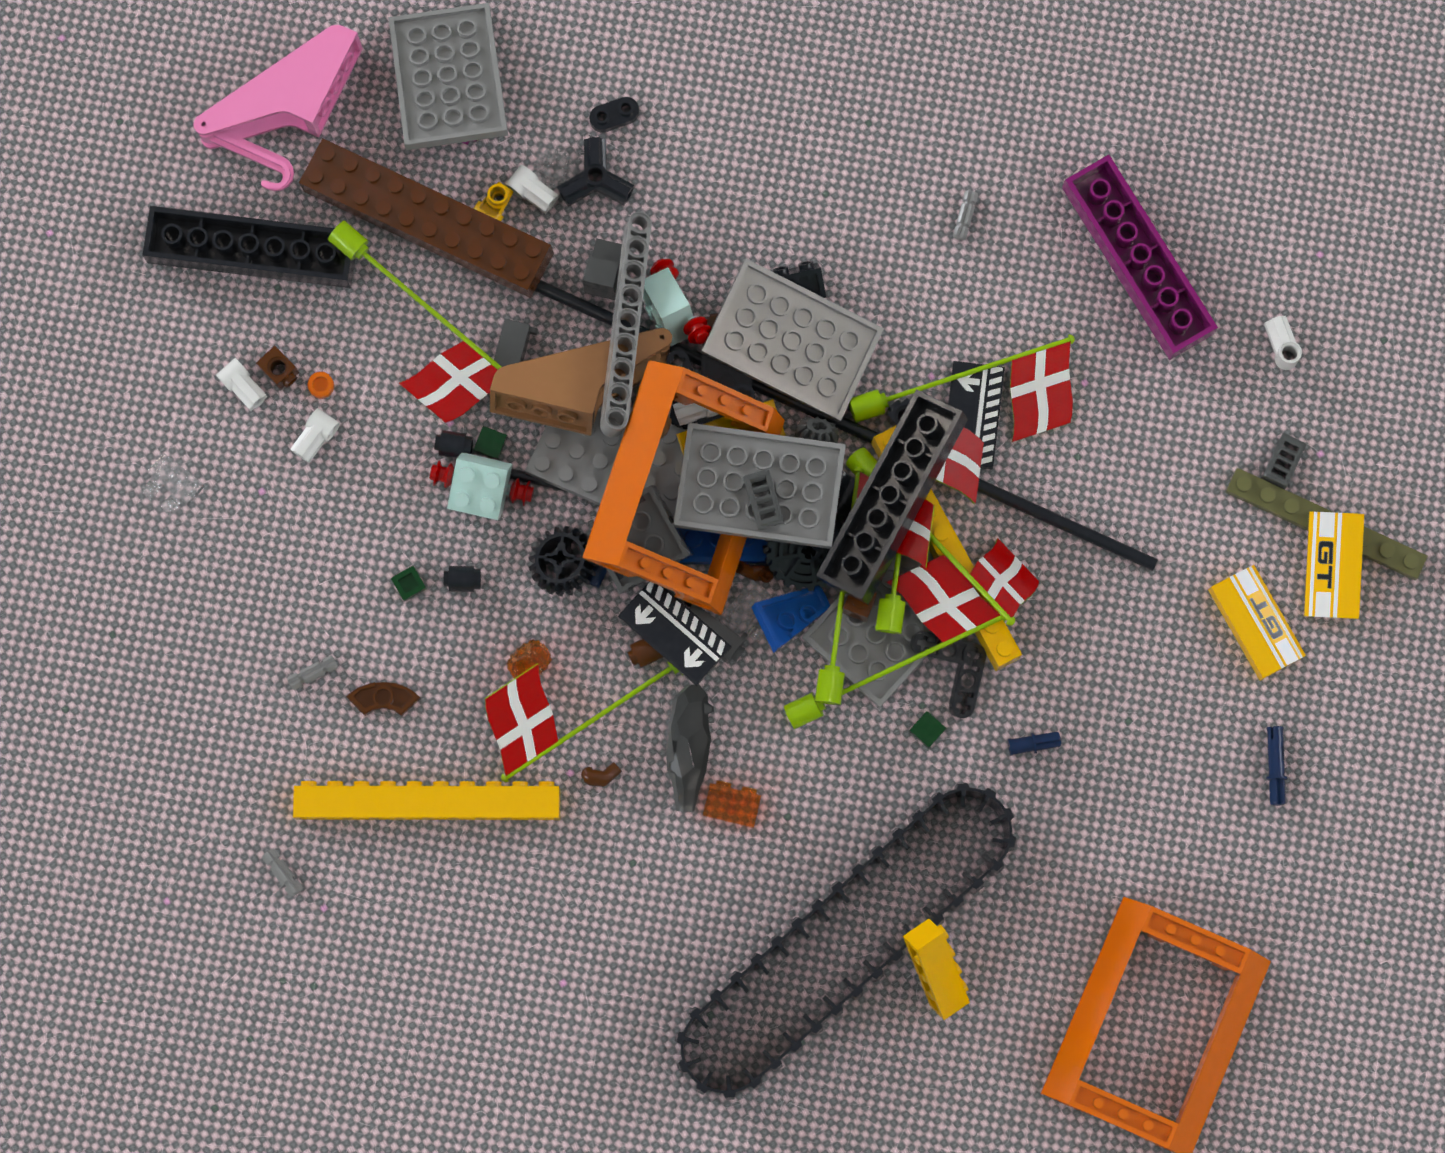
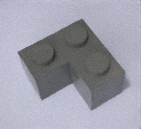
[583,238,622,300]

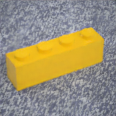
[903,919,970,1020]

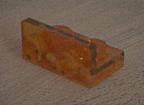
[703,780,761,829]

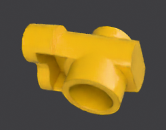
[473,182,514,221]

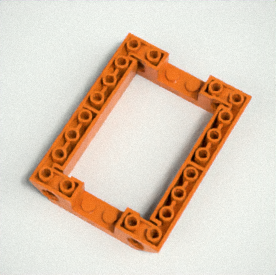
[582,360,785,615]
[1040,897,1271,1153]

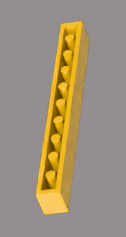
[871,425,1022,671]
[293,781,560,820]

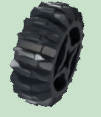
[529,526,599,596]

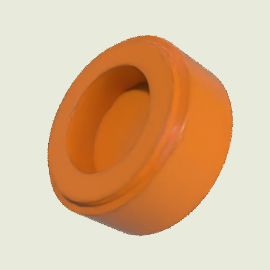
[307,372,334,399]

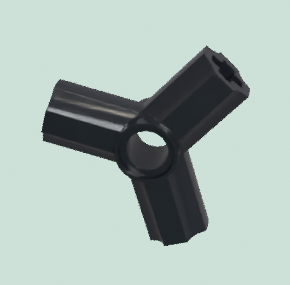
[557,137,635,207]

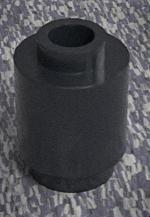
[434,430,473,458]
[443,566,481,592]

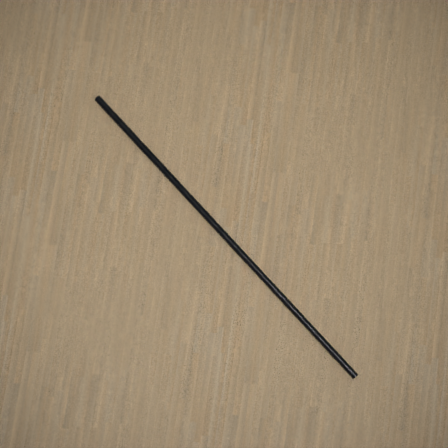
[535,280,1158,571]

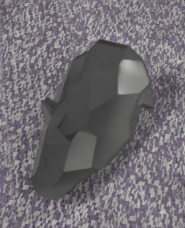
[665,685,714,812]

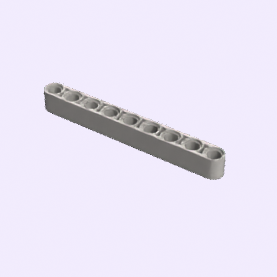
[600,212,652,437]

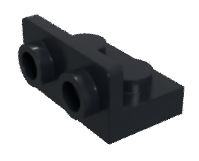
[773,261,827,298]

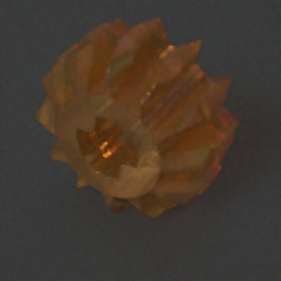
[506,639,552,678]

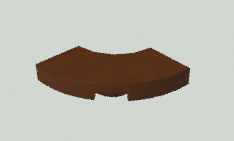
[346,682,421,716]

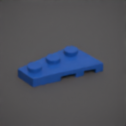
[751,585,831,653]

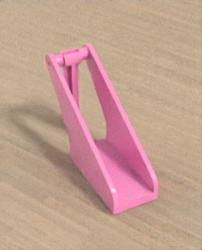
[193,25,363,191]

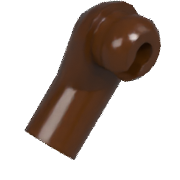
[736,561,774,583]
[581,762,622,787]

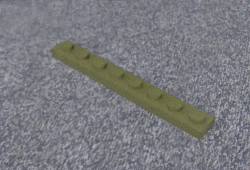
[1225,468,1428,580]

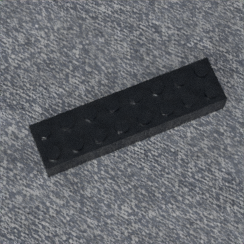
[142,206,355,288]
[816,389,968,605]

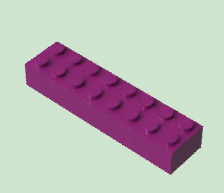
[1062,154,1218,360]

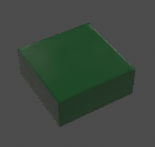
[473,426,508,460]
[391,566,427,602]
[909,711,946,749]

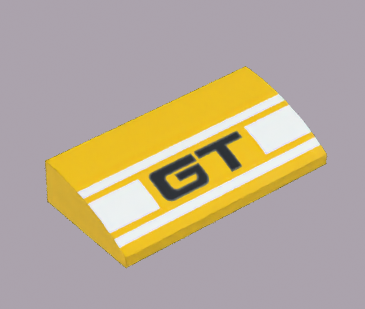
[1304,512,1364,619]
[1208,565,1306,681]

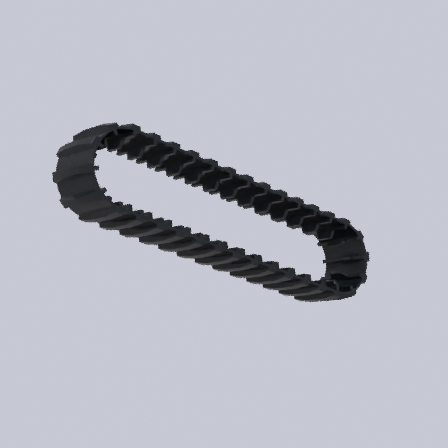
[674,783,1017,1100]

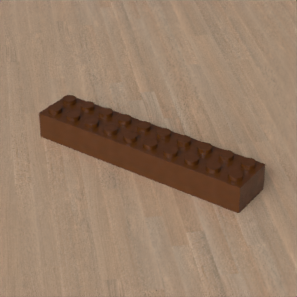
[299,138,554,298]

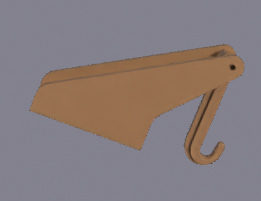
[490,328,672,439]

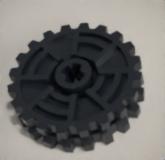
[762,516,843,591]

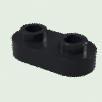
[589,97,639,133]

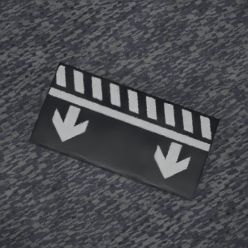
[948,361,1005,470]
[618,581,732,687]

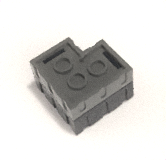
[606,485,694,594]

